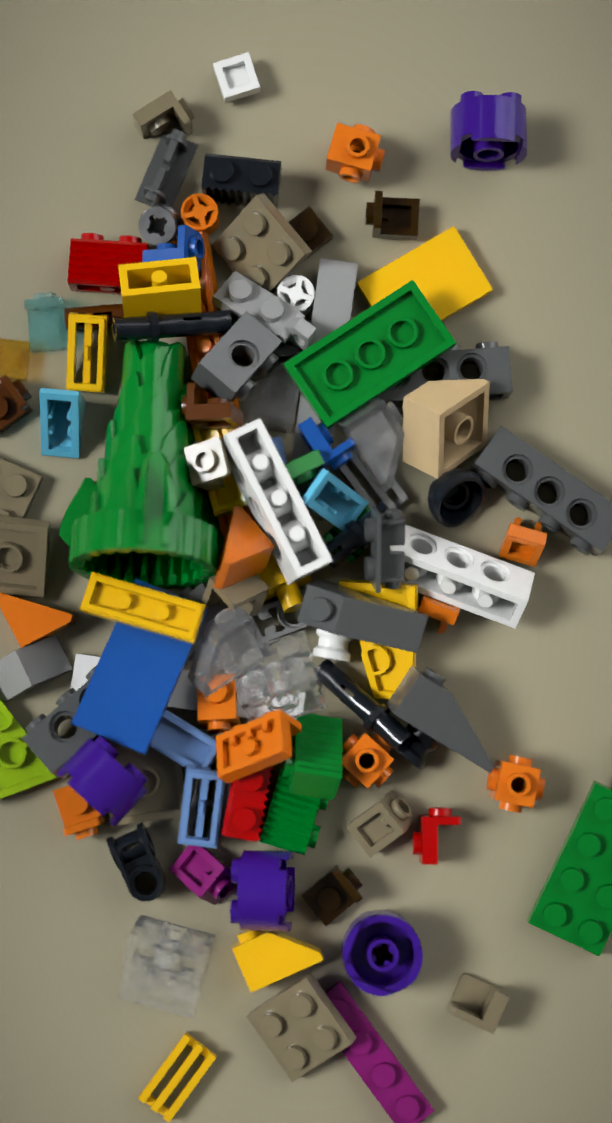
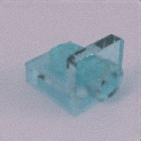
[24,292,68,353]

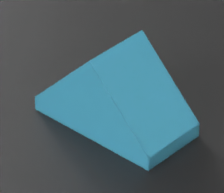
[39,388,86,458]
[300,467,369,531]

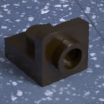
[288,206,333,261]
[301,865,363,926]

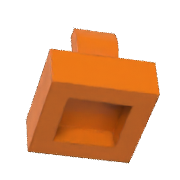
[498,517,547,567]
[418,594,460,634]

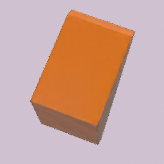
[214,505,275,590]
[0,592,77,648]

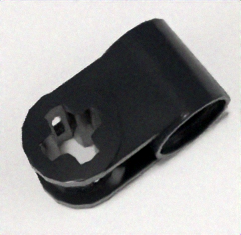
[106,822,166,902]

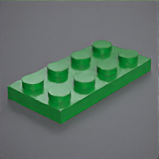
[283,280,457,429]
[527,780,612,956]

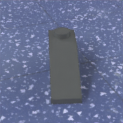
[297,578,429,653]
[386,666,494,773]

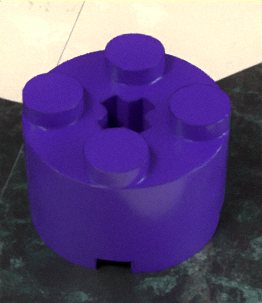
[450,91,527,171]
[57,736,147,827]
[230,850,295,932]
[342,910,423,996]

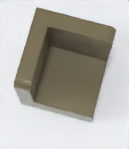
[201,575,269,618]
[447,973,510,1034]

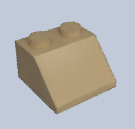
[402,379,490,479]

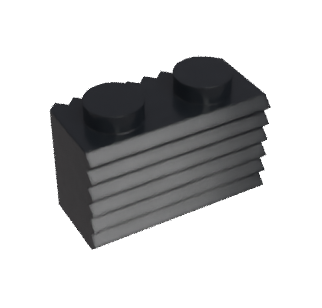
[201,153,282,208]

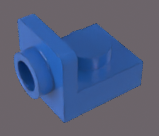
[142,225,205,272]
[297,417,356,470]

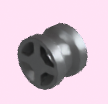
[139,205,182,245]

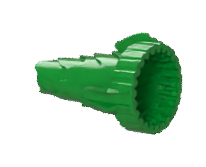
[59,340,223,589]

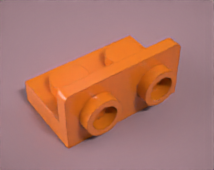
[216,709,302,784]

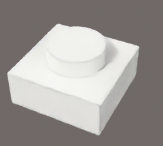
[213,52,260,103]

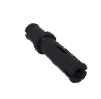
[112,310,232,343]
[314,659,414,753]

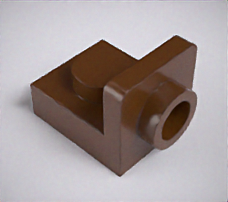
[0,374,33,434]
[181,382,244,430]

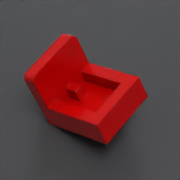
[412,807,461,865]

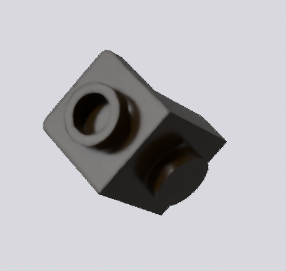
[365,191,420,240]

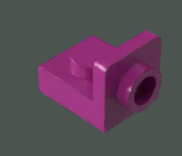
[169,845,234,905]

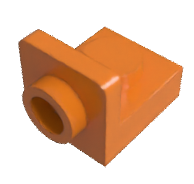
[53,785,106,841]

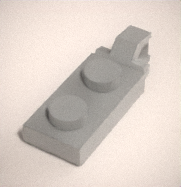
[212,271,317,350]

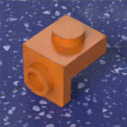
[197,673,241,733]

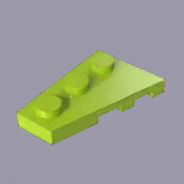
[0,700,60,799]

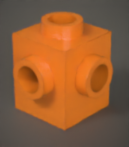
[326,123,385,183]
[342,732,394,788]
[486,755,545,813]

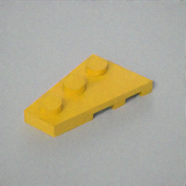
[339,579,418,700]

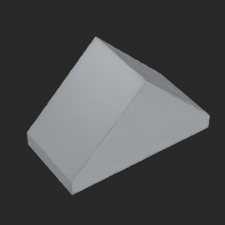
[0,635,73,703]

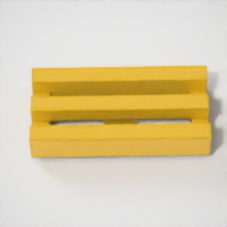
[66,312,109,393]
[138,1032,217,1122]

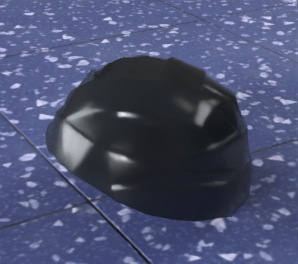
[427,469,486,528]

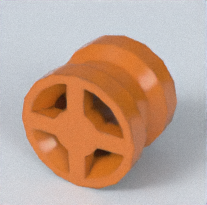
[180,193,220,236]

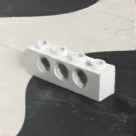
[222,418,333,585]
[390,524,535,629]

